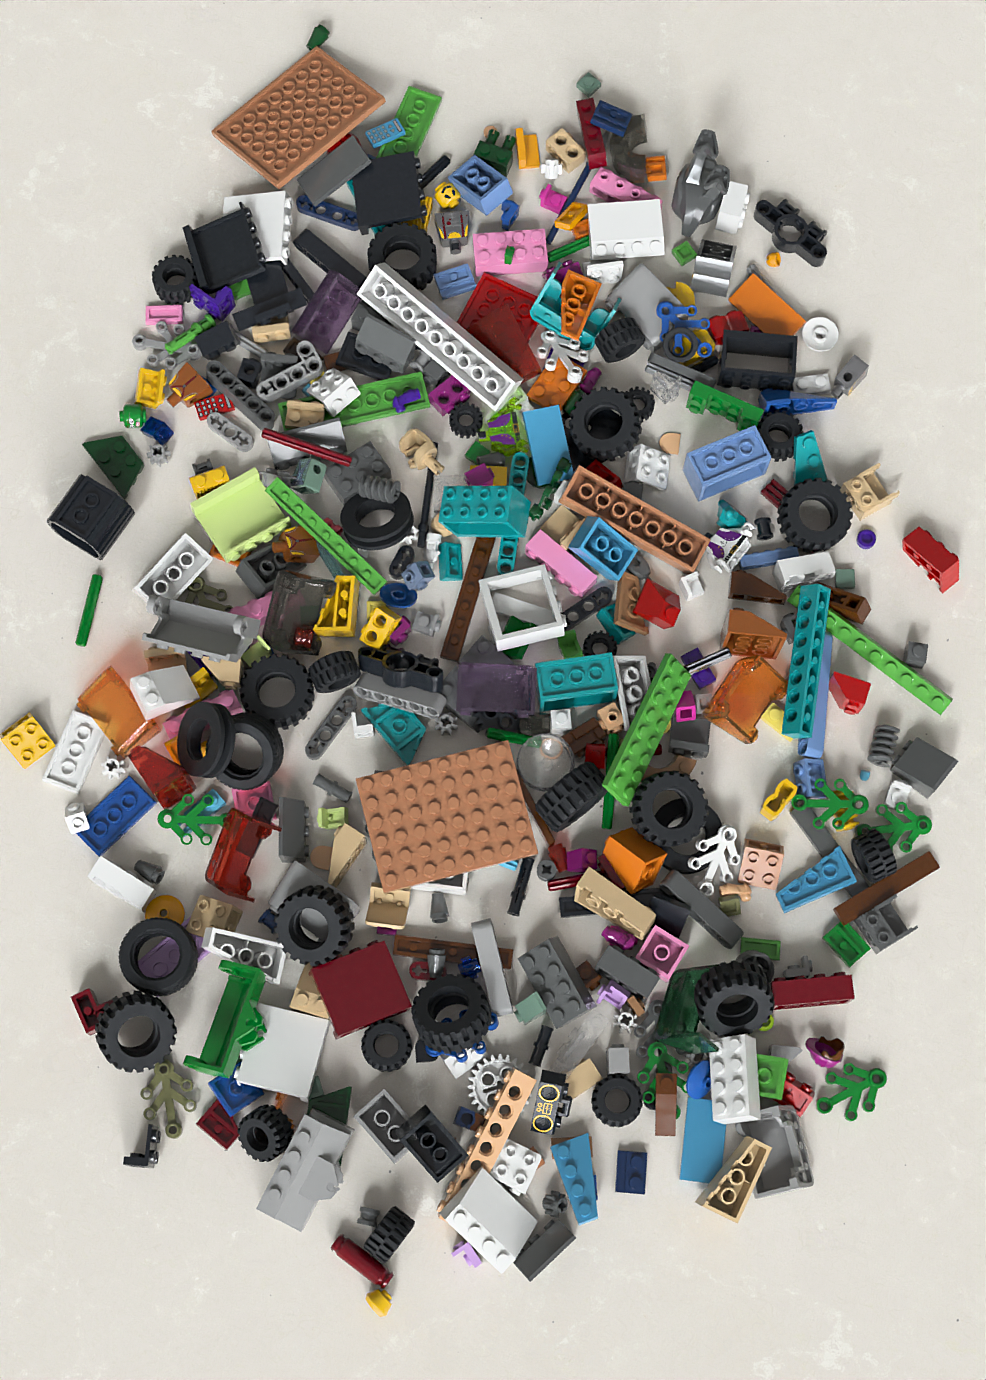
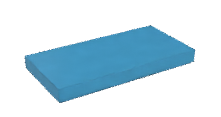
[522,405,573,486]
[679,1097,726,1184]

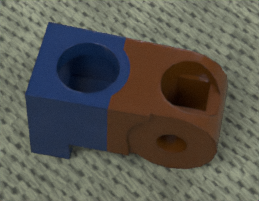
[453,1106,493,1132]

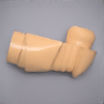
[719,883,752,902]

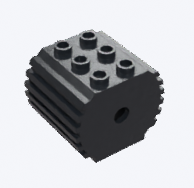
[47,474,135,560]

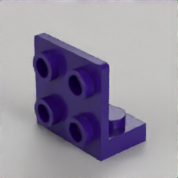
[189,284,236,322]

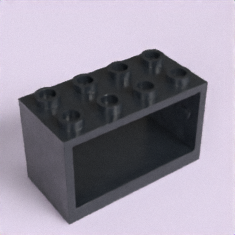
[717,330,798,391]

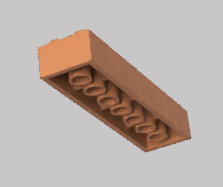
[558,465,711,575]

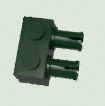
[473,129,516,177]

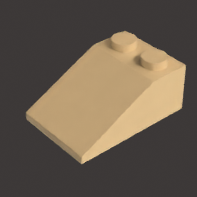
[328,823,367,888]
[290,960,331,1022]

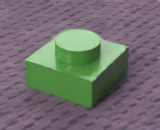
[672,241,697,266]

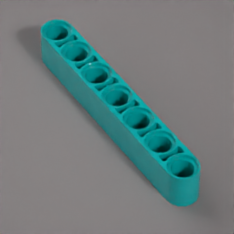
[497,452,529,575]

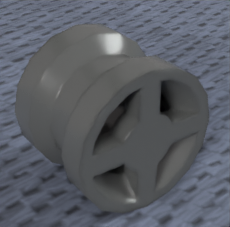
[537,860,557,882]
[357,1206,380,1227]

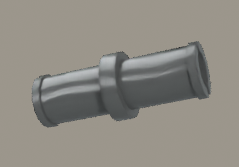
[313,773,353,803]

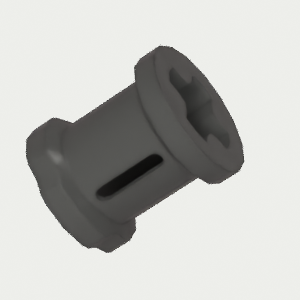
[192,458,213,475]

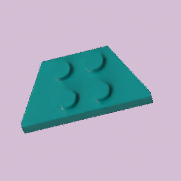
[361,704,426,766]

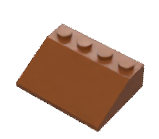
[719,608,787,660]

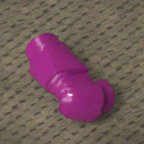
[580,367,602,395]
[601,926,635,950]

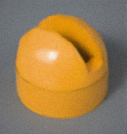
[766,252,781,267]

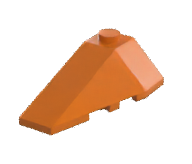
[561,269,601,341]

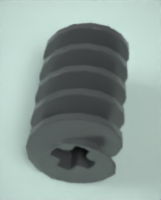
[358,475,401,503]
[867,725,900,767]

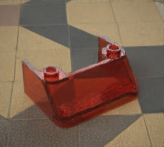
[205,808,282,903]

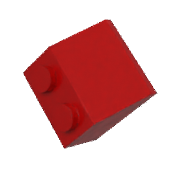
[829,671,871,715]

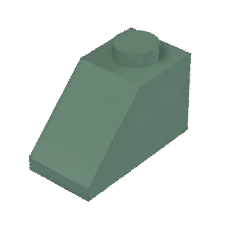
[514,991,547,1025]

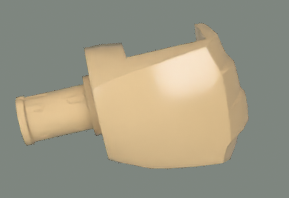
[399,429,445,476]

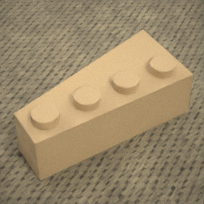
[574,867,656,940]
[695,1135,772,1224]

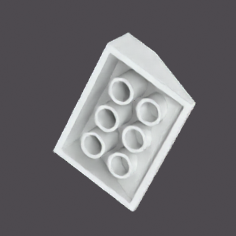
[587,199,665,260]
[439,1167,538,1274]

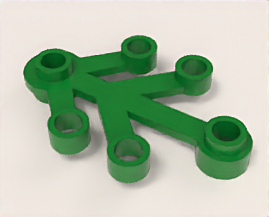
[791,778,869,830]
[157,794,234,845]
[855,802,932,853]
[637,1042,689,1119]
[815,1063,887,1122]

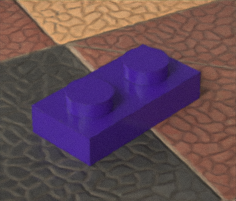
[681,647,716,690]

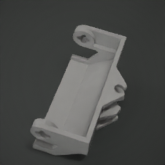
[142,595,261,663]
[256,1108,355,1232]

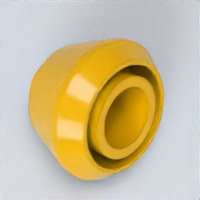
[366,1289,392,1317]

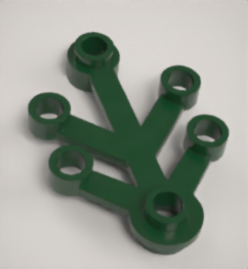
[529,457,572,521]

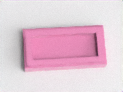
[146,305,183,325]

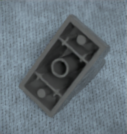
[691,239,737,297]

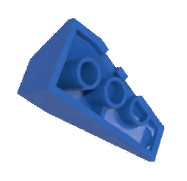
[758,389,837,417]

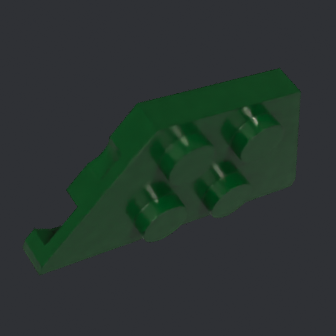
[82,436,145,500]
[307,1086,352,1166]

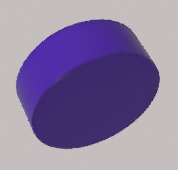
[856,529,876,549]

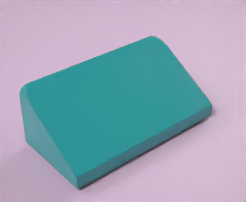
[438,542,463,581]
[596,603,636,645]

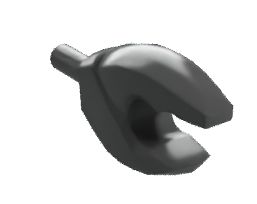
[627,555,651,580]

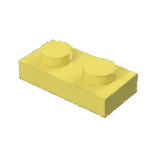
[760,703,793,742]

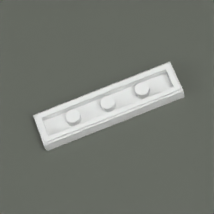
[492,592,566,626]

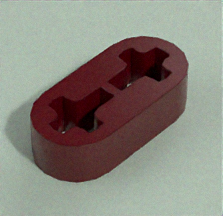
[409,961,447,981]

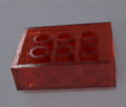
[466,304,542,384]

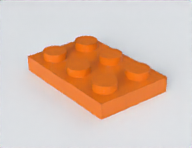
[527,358,587,412]

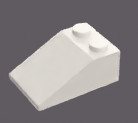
[130,665,200,721]

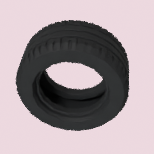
[205,712,284,790]
[118,917,198,996]

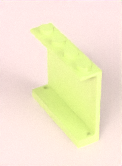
[190,467,291,563]

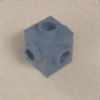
[401,561,435,591]

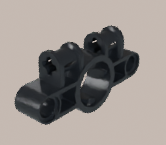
[753,199,827,267]
[358,643,443,693]

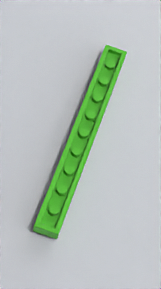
[787,584,953,715]

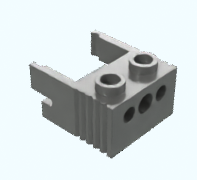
[854,894,918,954]

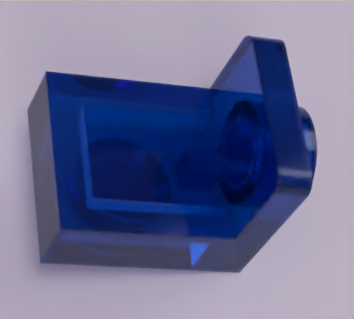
[140,416,174,446]

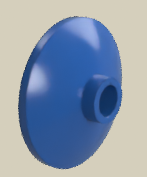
[380,583,417,608]
[686,1060,711,1099]

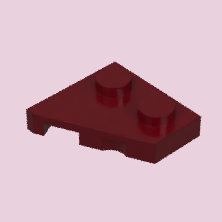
[196,1099,240,1151]

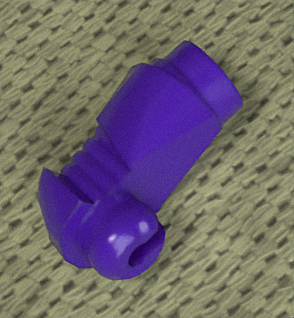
[392,388,421,413]

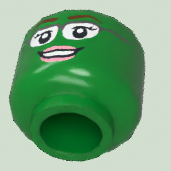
[119,404,146,428]

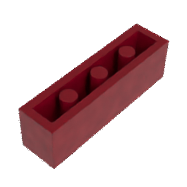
[576,98,607,170]

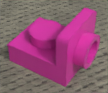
[539,184,568,214]

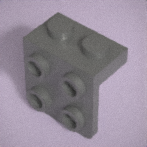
[260,352,299,399]
[668,715,711,759]

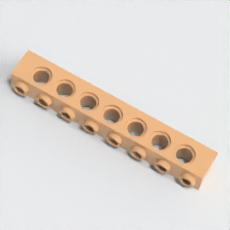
[436,1067,537,1223]

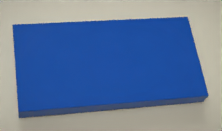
[76,775,157,857]

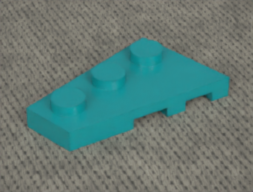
[793,430,827,485]

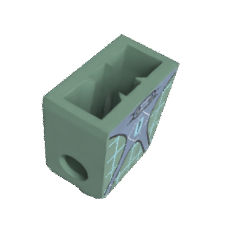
[290,454,327,495]

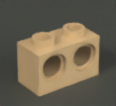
[545,128,586,174]

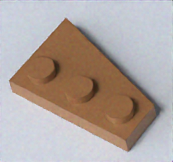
[613,572,649,636]

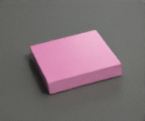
[231,781,277,828]

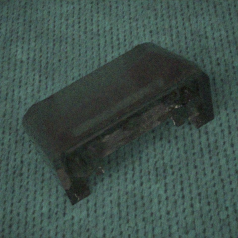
[262,570,337,656]

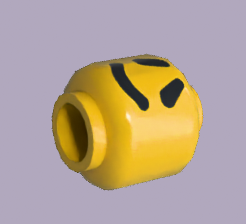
[434,182,461,210]

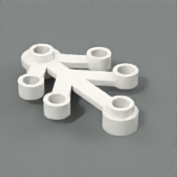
[536,330,589,383]
[688,824,741,898]

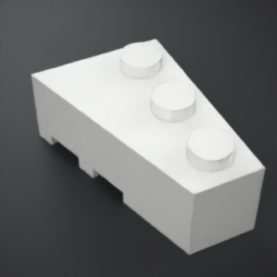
[772,551,836,592]
[88,856,157,912]

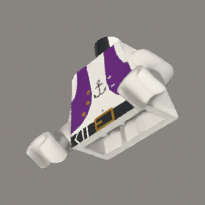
[704,522,756,573]

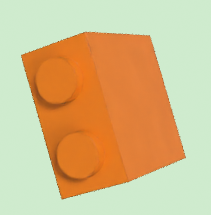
[603,827,667,894]

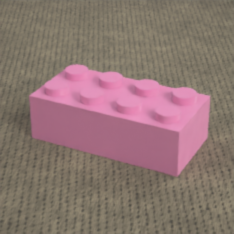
[473,229,548,277]

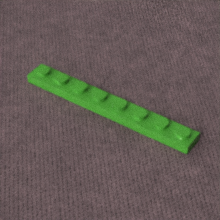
[265,477,388,595]

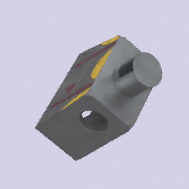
[435,210,469,255]
[830,354,869,399]

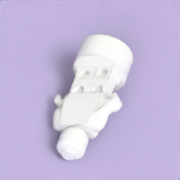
[423,533,442,569]

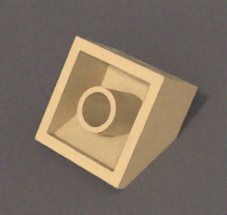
[201,656,244,690]

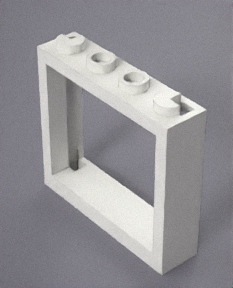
[479,564,567,652]

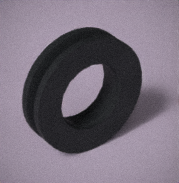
[340,491,414,550]
[177,702,236,778]
[654,798,722,874]

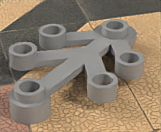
[132,321,202,370]

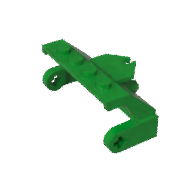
[183,960,267,1079]

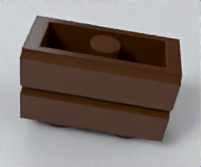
[561,717,606,759]

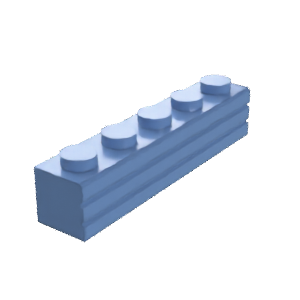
[739,546,799,570]

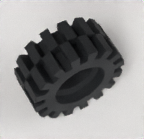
[625,386,655,422]
[449,402,483,439]
[582,630,617,656]

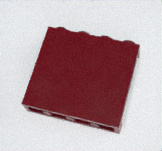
[309,940,412,1040]

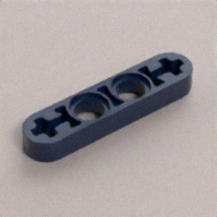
[296,195,359,231]

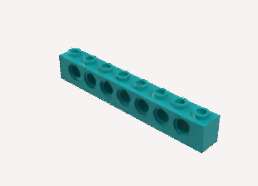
[781,584,831,739]

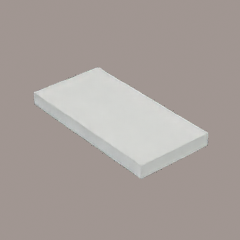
[42,710,110,794]

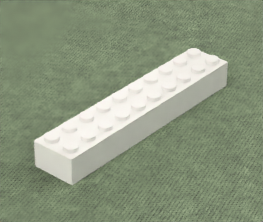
[357,262,524,411]

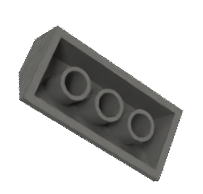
[268,417,347,470]

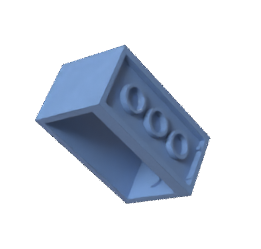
[683,425,771,502]

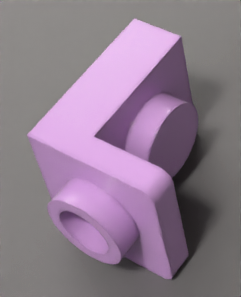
[451,1241,482,1268]

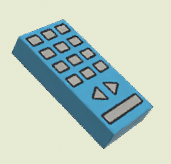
[365,118,405,149]

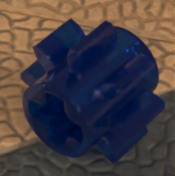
[458,955,482,979]

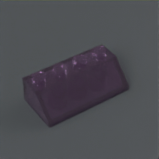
[291,270,362,355]

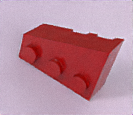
[902,527,959,594]

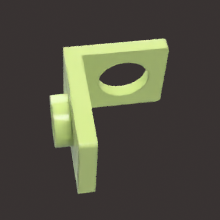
[241,635,273,668]

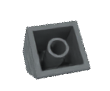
[890,737,959,799]

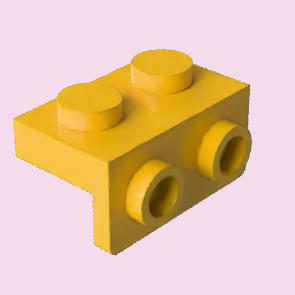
[134,368,167,409]

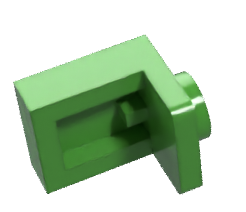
[557,629,583,659]

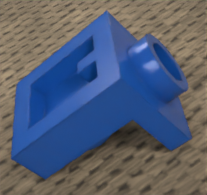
[501,199,519,231]

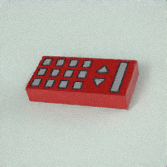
[194,394,235,421]

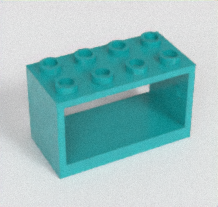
[438,486,531,538]
[534,652,618,712]

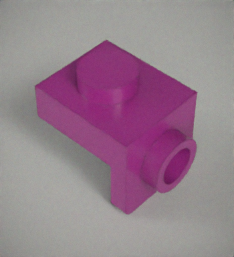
[390,613,411,647]

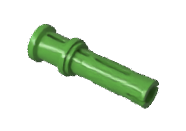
[164,314,216,354]

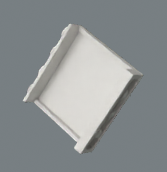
[223,191,293,265]
[234,1003,329,1102]

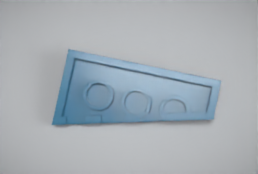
[776,846,857,913]
[550,1133,598,1226]

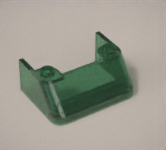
[654,964,719,1054]

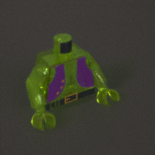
[477,397,528,457]

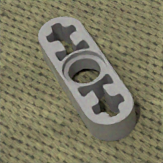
[207,412,253,452]

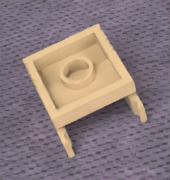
[840,463,900,521]

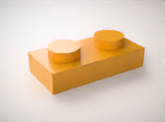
[554,202,588,231]

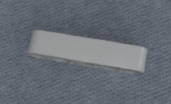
[353,673,447,719]
[471,918,514,1017]

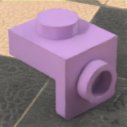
[596,979,631,1010]

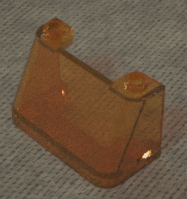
[702,655,788,744]
[76,666,161,759]

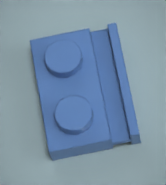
[434,263,477,300]

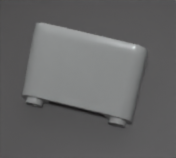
[605,264,688,353]
[268,860,360,942]
[735,1105,814,1199]

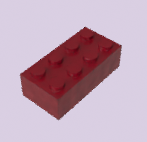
[770,972,855,1010]

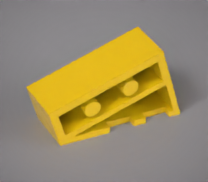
[313,575,360,637]

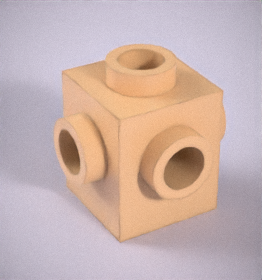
[596,702,624,735]

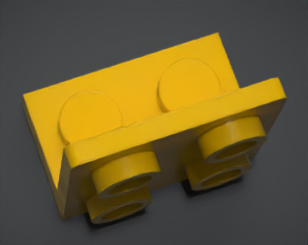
[0,712,55,769]

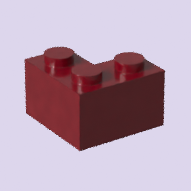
[71,988,113,1036]

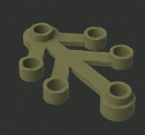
[185,576,233,612]
[140,1059,197,1139]

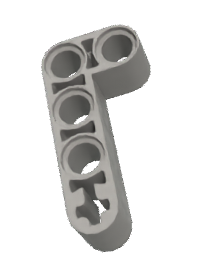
[256,340,323,403]

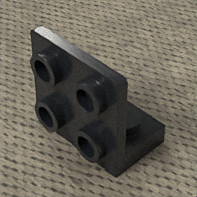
[123,1124,161,1168]

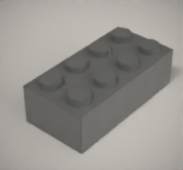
[517,936,597,1029]

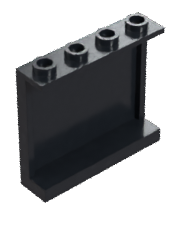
[352,151,427,235]
[182,202,267,295]

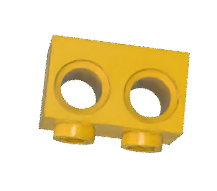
[359,605,402,649]

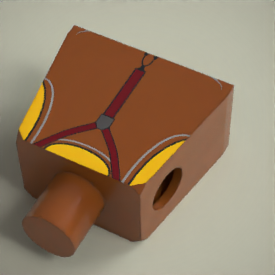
[166,362,213,408]
[272,525,320,563]

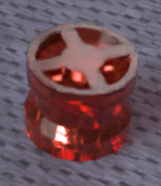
[294,627,313,648]

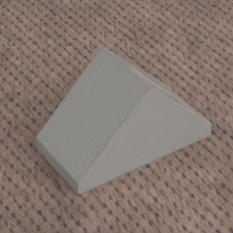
[768,1044,803,1063]

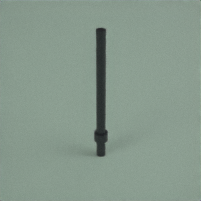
[417,442,438,548]

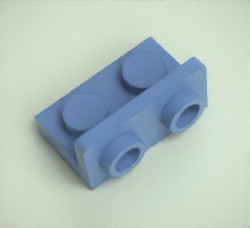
[793,759,827,801]

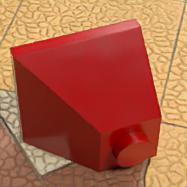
[633,579,681,629]

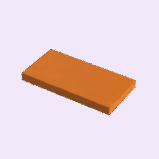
[728,273,806,336]

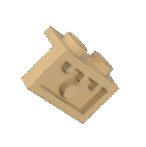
[285,399,325,429]

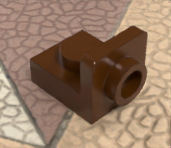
[576,960,602,992]

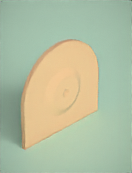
[659,433,681,455]
[310,846,333,870]

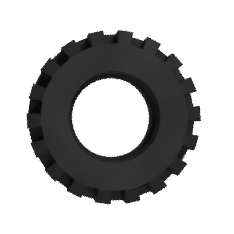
[152,255,199,305]
[594,317,645,363]
[757,410,803,462]
[308,651,361,693]
[851,829,897,883]
[361,1019,412,1072]
[591,1074,643,1127]
[237,1104,294,1162]
[364,1206,415,1264]

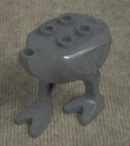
[671,129,730,237]

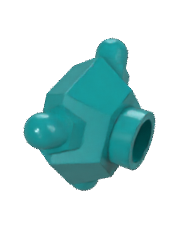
[716,499,748,529]

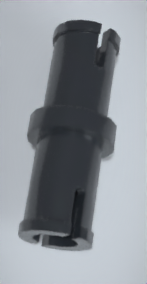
[528,1025,554,1067]

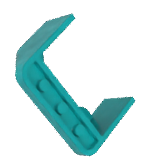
[530,261,622,350]

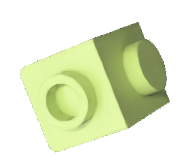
[317,807,349,830]

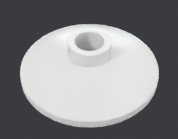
[802,317,839,352]

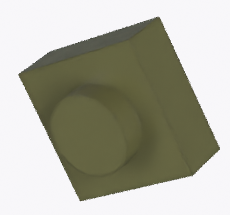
[718,894,741,917]

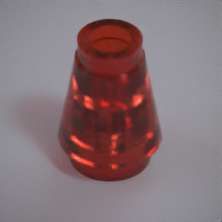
[547,843,567,873]

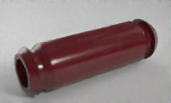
[331,1234,394,1289]

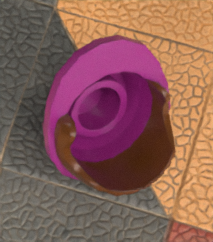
[805,1036,845,1068]

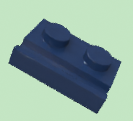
[590,100,633,137]
[615,1150,647,1195]

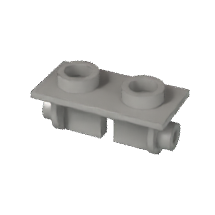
[258,468,296,488]

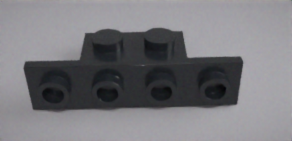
[232,288,307,332]

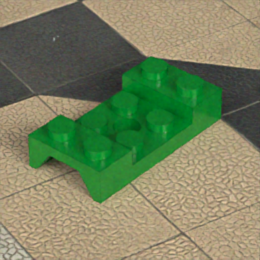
[686,380,764,431]

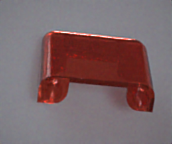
[128,745,196,810]

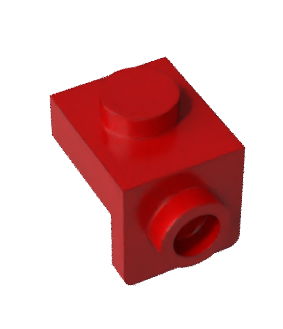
[584,743,606,770]

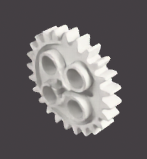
[467,1054,532,1116]

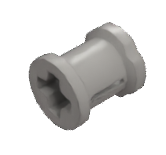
[410,350,433,374]

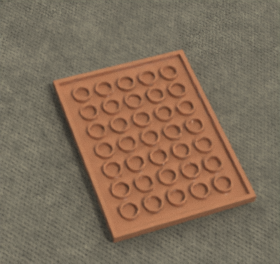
[211,46,386,189]
[356,740,538,894]

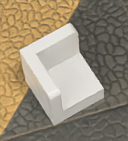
[679,571,704,601]
[351,712,374,739]

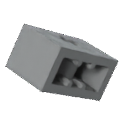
[606,1044,630,1076]

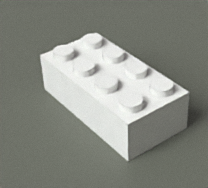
[709,1034,761,1125]

